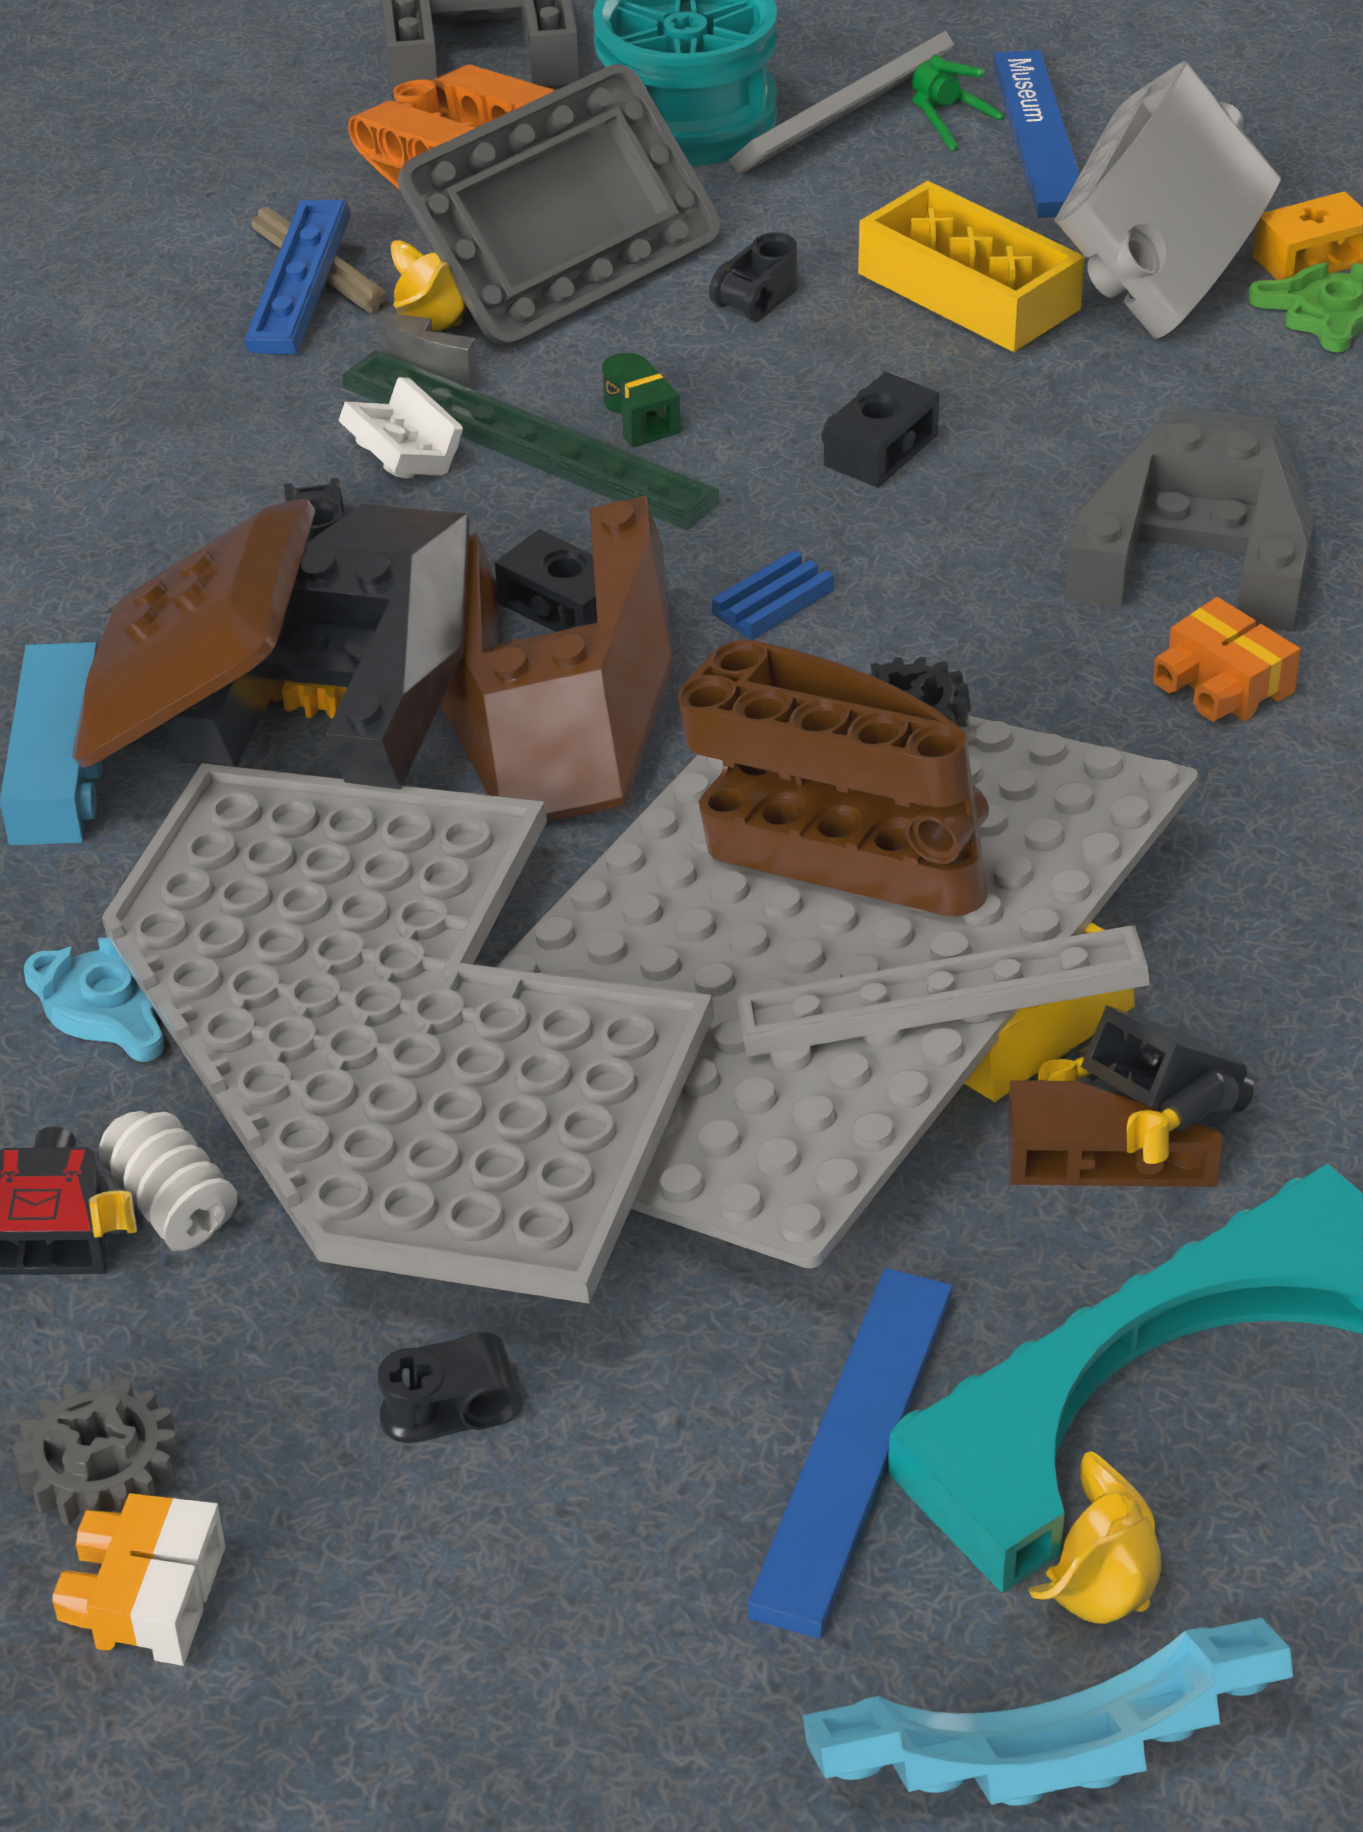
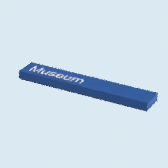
[993,50,1080,218]

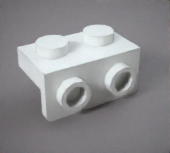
[339,377,463,479]

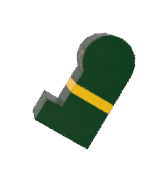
[602,353,681,448]

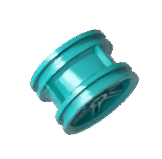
[593,0,778,166]

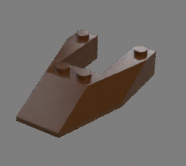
[441,496,673,822]

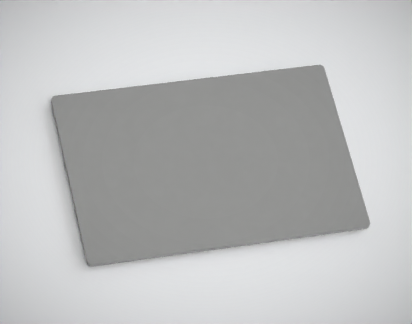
[496,715,1199,1268]

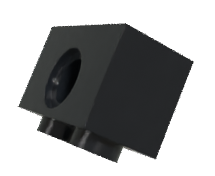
[821,371,940,488]
[495,529,598,632]

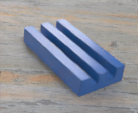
[712,550,834,640]

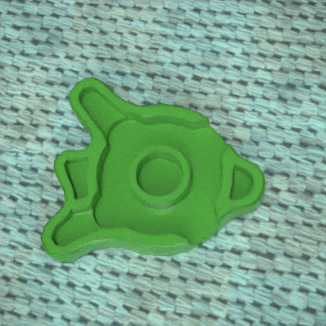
[1248,262,1363,352]

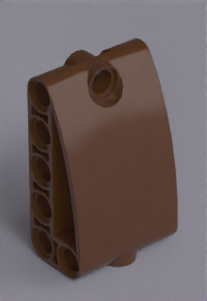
[678,639,989,917]

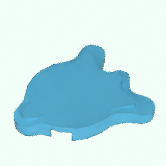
[24,938,165,1062]

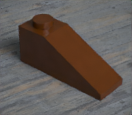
[1007,1080,1223,1187]

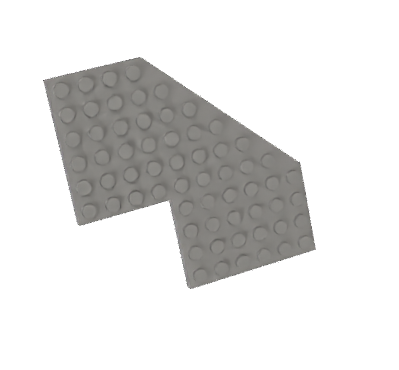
[102,763,714,1304]

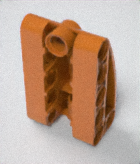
[348,65,556,190]

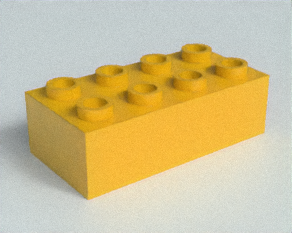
[858,180,1085,352]

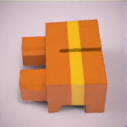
[1153,596,1301,722]

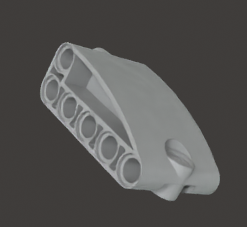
[1055,61,1281,339]

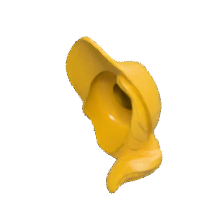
[391,240,467,332]
[1028,1451,1161,1624]

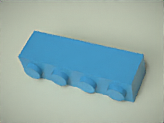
[0,642,102,845]

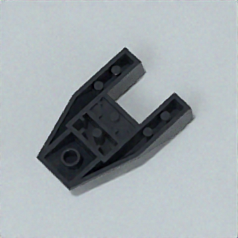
[164,504,470,790]

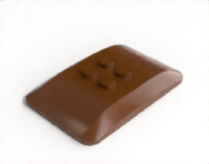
[72,499,315,768]

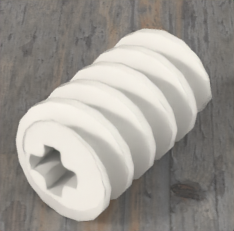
[99,1111,238,1251]

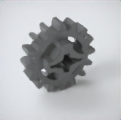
[13,1377,179,1525]

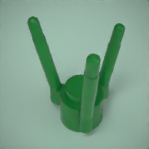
[912,55,1004,151]

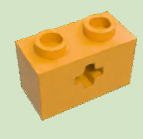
[1252,191,1363,280]

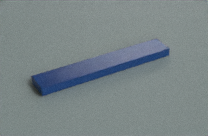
[748,1268,952,1639]

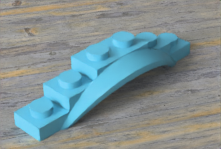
[803,1618,1293,1805]

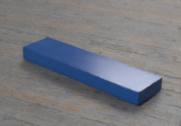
[244,200,352,354]

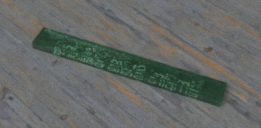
[342,350,719,531]

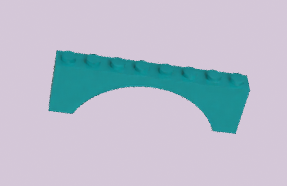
[888,1163,1363,1593]

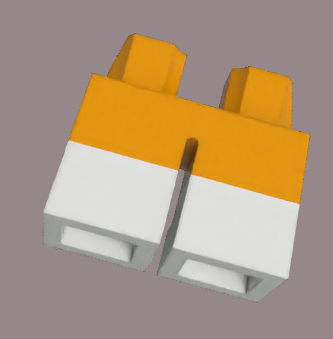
[53,1493,226,1666]

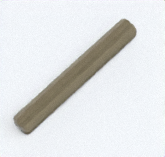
[252,207,386,313]

